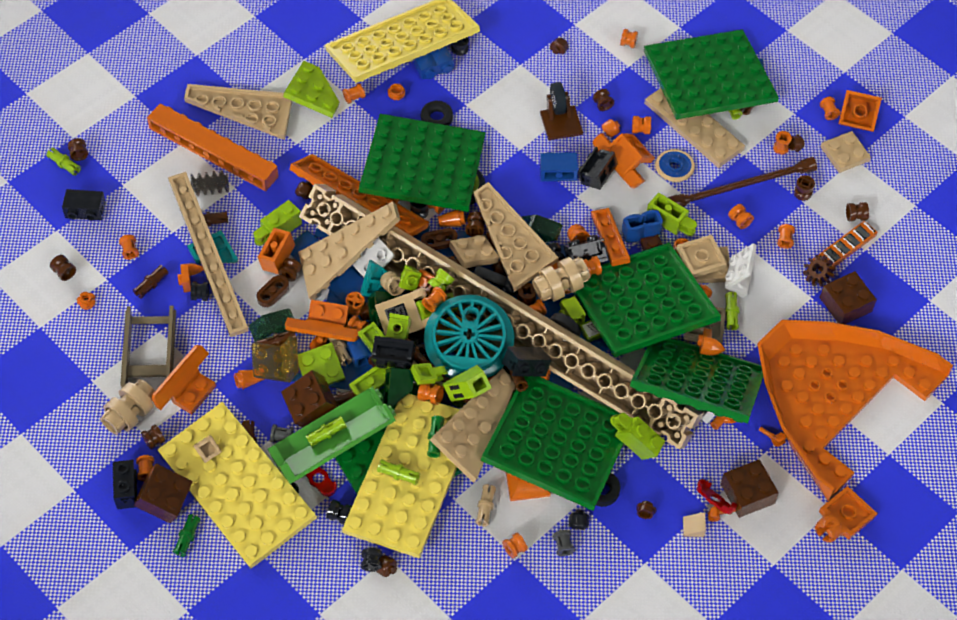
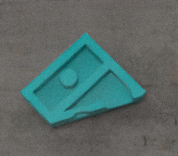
[187,230,238,264]
[360,260,398,297]

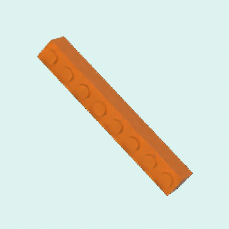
[147,103,279,191]

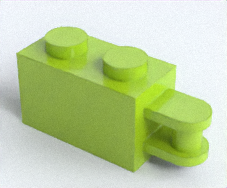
[647,192,697,236]
[253,200,302,246]
[610,413,665,460]

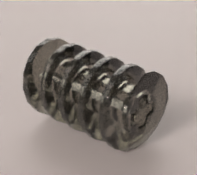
[190,170,230,196]

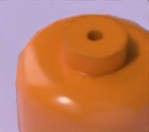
[601,119,620,137]

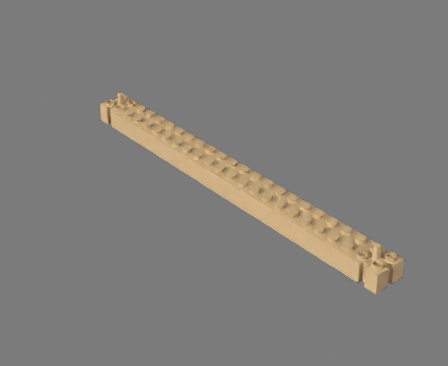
[299,184,705,450]

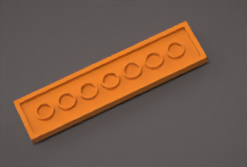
[289,154,429,237]

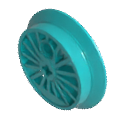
[424,295,514,379]

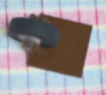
[540,82,583,141]

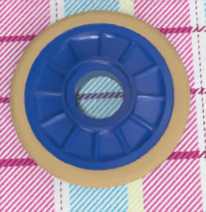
[655,149,695,182]

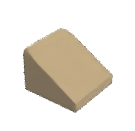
[193,435,222,463]
[683,513,706,537]

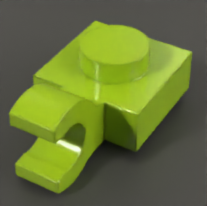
[410,363,447,385]

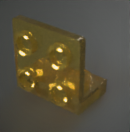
[251,336,299,383]

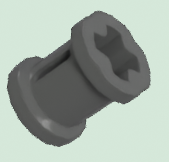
[270,424,294,442]
[553,530,575,557]

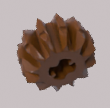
[803,255,836,287]

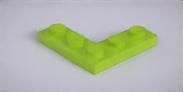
[349,322,395,396]

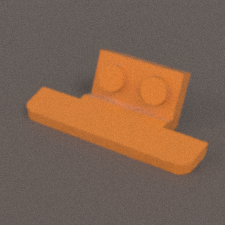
[593,133,655,188]
[285,299,361,342]
[152,345,216,415]

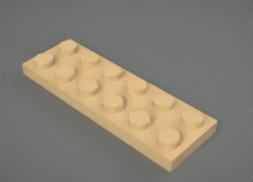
[644,88,745,168]

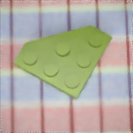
[283,61,340,118]

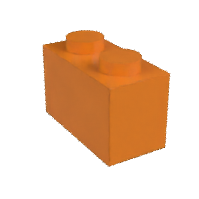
[258,228,295,274]

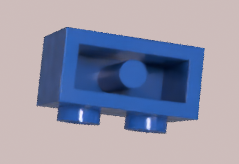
[540,152,578,181]

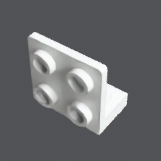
[353,237,395,277]
[724,243,757,298]

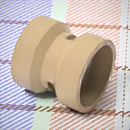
[380,271,405,296]

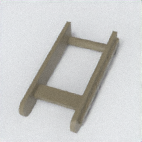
[120,305,176,389]

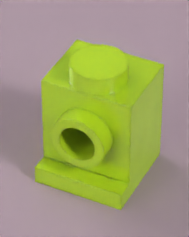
[559,296,586,326]
[386,313,411,340]

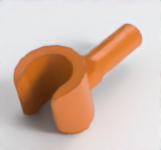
[759,427,786,447]
[708,506,736,522]

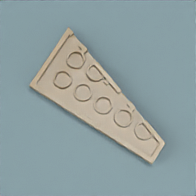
[184,84,293,140]
[474,182,559,292]
[298,201,400,300]
[430,368,515,483]

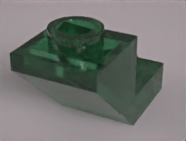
[522,214,563,242]
[249,308,294,342]

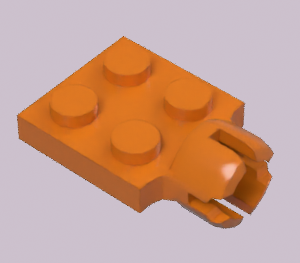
[815,486,878,543]

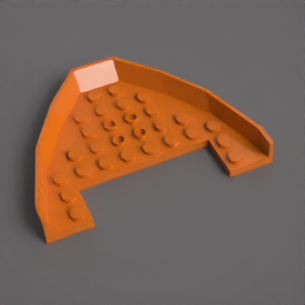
[757,320,953,501]

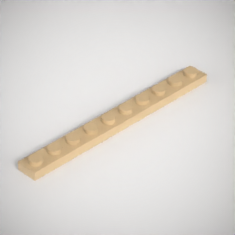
[168,172,249,337]

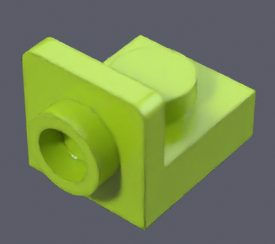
[398,265,422,291]

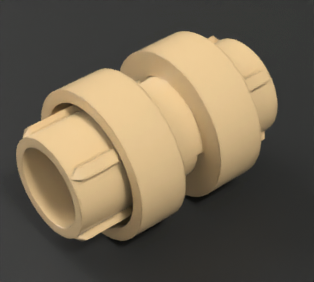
[532,257,590,302]
[100,379,155,435]

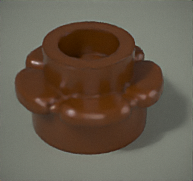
[789,134,804,152]
[636,501,656,519]

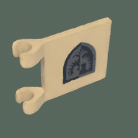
[375,287,429,337]

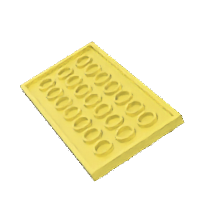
[325,0,480,83]
[342,394,460,559]
[157,402,317,569]

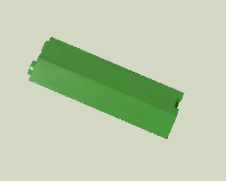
[267,387,396,484]

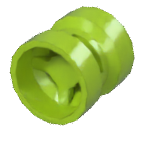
[428,268,455,292]

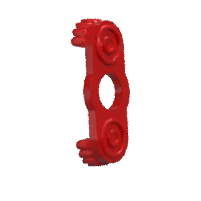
[305,467,337,497]
[696,479,737,514]

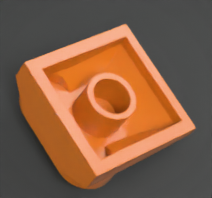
[838,90,882,132]
[505,472,551,501]

